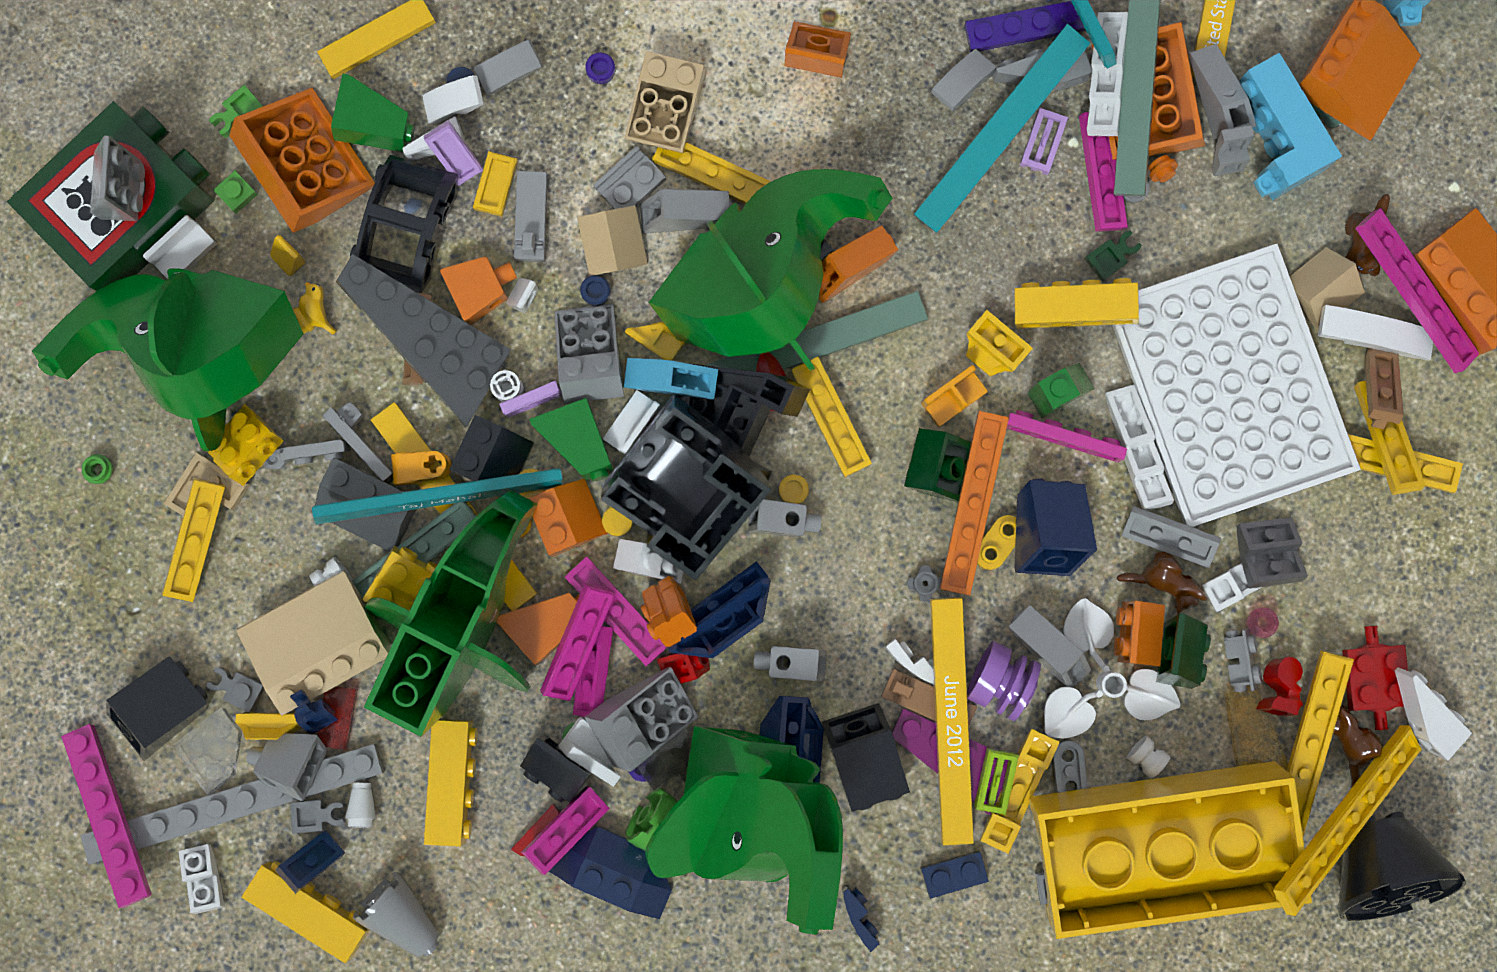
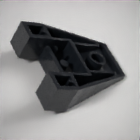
[670,363,810,480]

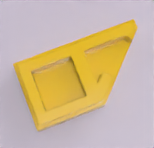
[625,322,685,361]

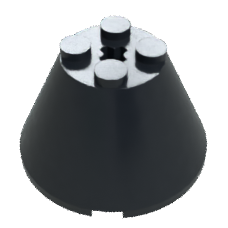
[1338,812,1466,921]

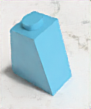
[623,358,718,400]

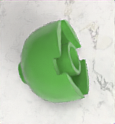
[625,788,678,851]

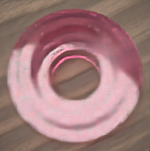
[1247,607,1279,638]

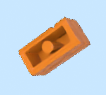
[641,575,697,647]

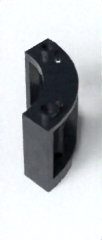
[350,155,458,293]

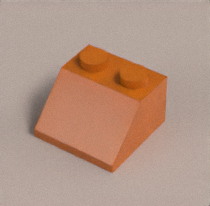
[528,479,608,557]

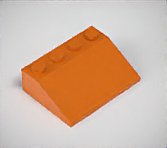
[1299,0,1421,141]
[1092,22,1205,160]
[229,88,375,233]
[1413,208,1497,356]

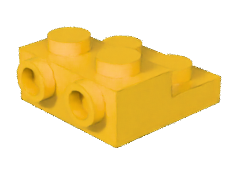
[207,404,284,486]
[362,546,437,611]

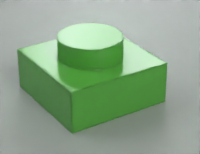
[213,170,258,214]

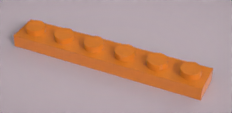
[939,411,1009,596]

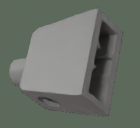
[747,499,821,537]
[754,646,827,681]
[246,733,328,801]

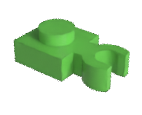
[209,85,263,138]

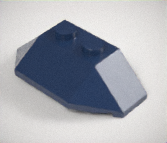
[666,561,771,658]
[759,696,824,783]
[549,827,672,919]

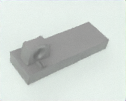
[514,171,548,262]
[322,402,393,484]
[1122,506,1221,568]

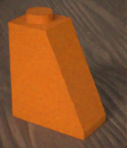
[818,225,899,304]
[496,593,580,665]

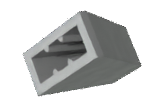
[640,189,732,234]
[1009,605,1091,688]

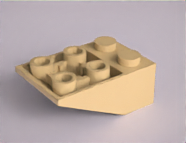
[624,51,706,153]

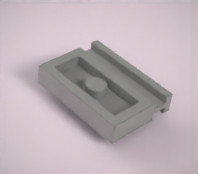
[593,146,666,209]

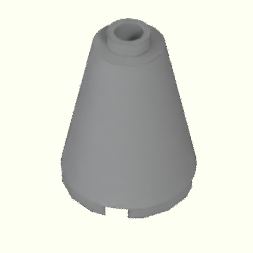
[353,872,439,957]

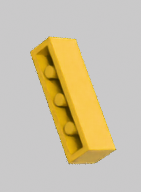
[1014,278,1139,329]
[424,719,478,847]
[241,861,370,964]

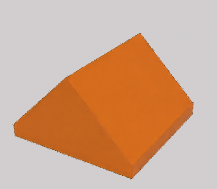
[784,21,851,78]

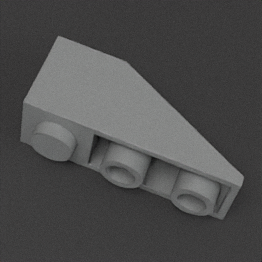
[1188,44,1257,140]
[993,49,1092,91]

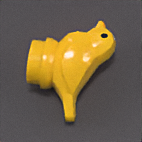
[293,282,337,335]

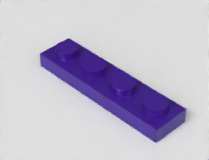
[964,1,1085,52]

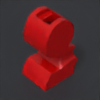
[1256,657,1303,717]

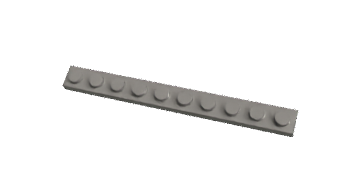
[80,744,385,865]

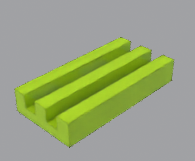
[974,747,1019,815]

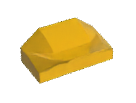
[966,310,1033,377]
[235,712,302,740]

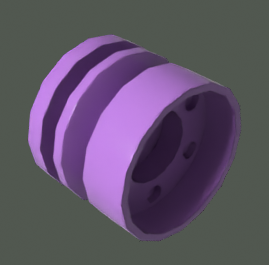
[967,641,1041,721]

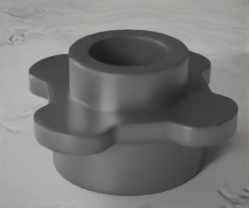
[907,565,942,602]

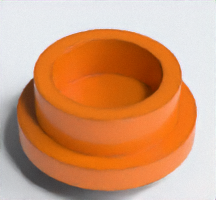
[1148,155,1178,183]

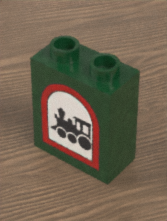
[6,101,215,291]

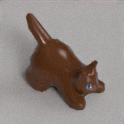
[1345,194,1393,277]
[1117,551,1208,614]
[1333,704,1382,788]

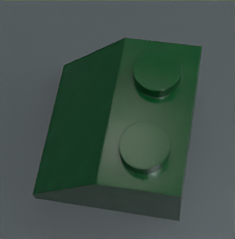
[904,428,971,503]
[1156,613,1211,689]

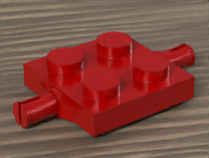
[1342,626,1408,730]

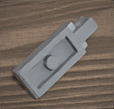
[265,439,351,469]

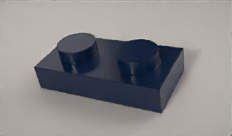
[275,830,345,894]
[920,850,989,899]

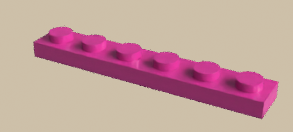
[1355,208,1479,373]
[61,724,152,908]

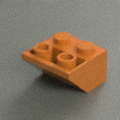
[1114,601,1165,666]

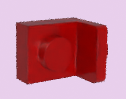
[657,653,710,684]

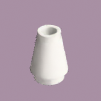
[345,783,376,828]

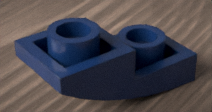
[842,885,880,952]

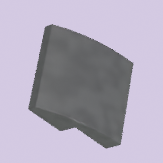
[1236,517,1308,589]

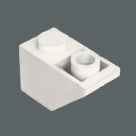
[613,539,683,583]

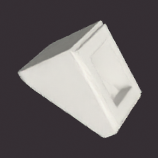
[506,278,539,313]

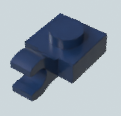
[290,690,338,735]

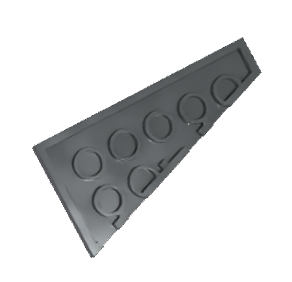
[336,254,511,427]

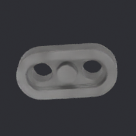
[1052,740,1088,793]

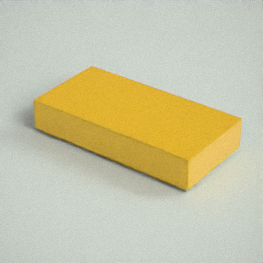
[473,151,518,217]

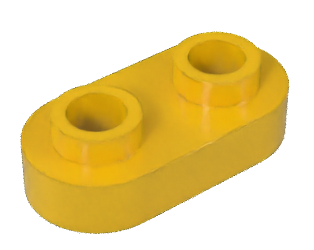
[977,515,1016,570]

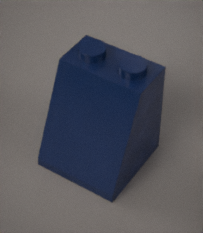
[1014,478,1097,576]

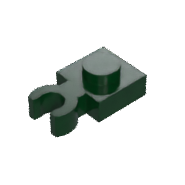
[1084,231,1142,282]

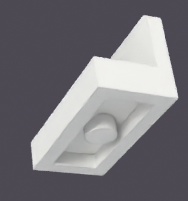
[143,215,217,279]
[603,390,662,455]
[558,717,621,787]

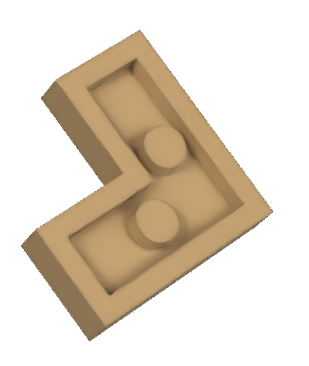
[164,453,250,516]

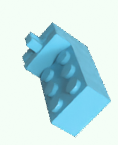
[1239,53,1342,201]

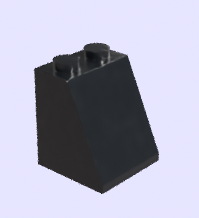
[106,656,208,761]
[822,703,910,812]

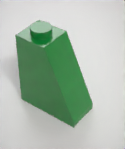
[331,73,414,152]
[1027,363,1095,418]
[529,398,614,482]

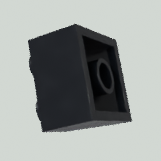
[449,415,534,481]
[520,734,591,803]

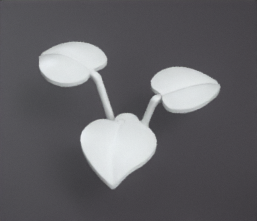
[1044,598,1180,739]

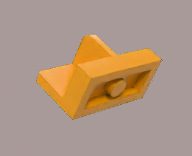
[921,365,988,428]

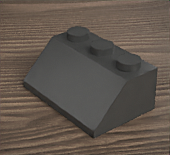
[315,457,417,552]

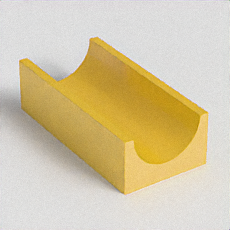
[1029,761,1312,939]

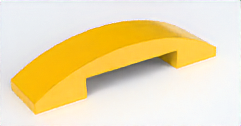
[980,728,1060,854]

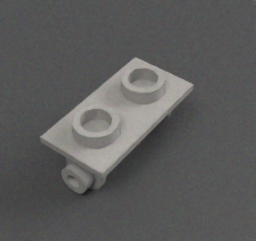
[1223,628,1262,692]

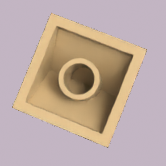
[577,205,648,276]
[1290,247,1365,331]

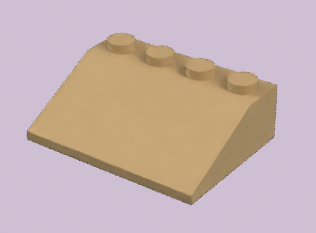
[236,570,392,716]

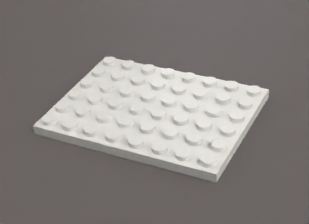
[1113,244,1361,527]

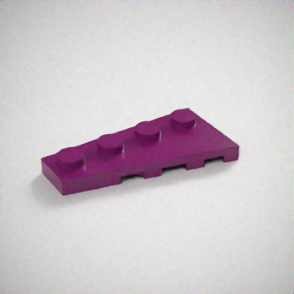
[892,708,1009,815]

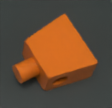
[440,257,517,325]

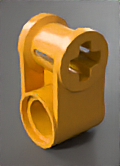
[391,451,452,485]

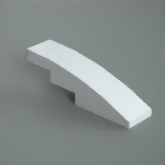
[1087,12,1128,136]
[1318,305,1433,361]
[1105,385,1174,511]

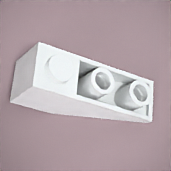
[1395,668,1472,761]

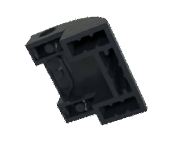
[601,394,772,580]

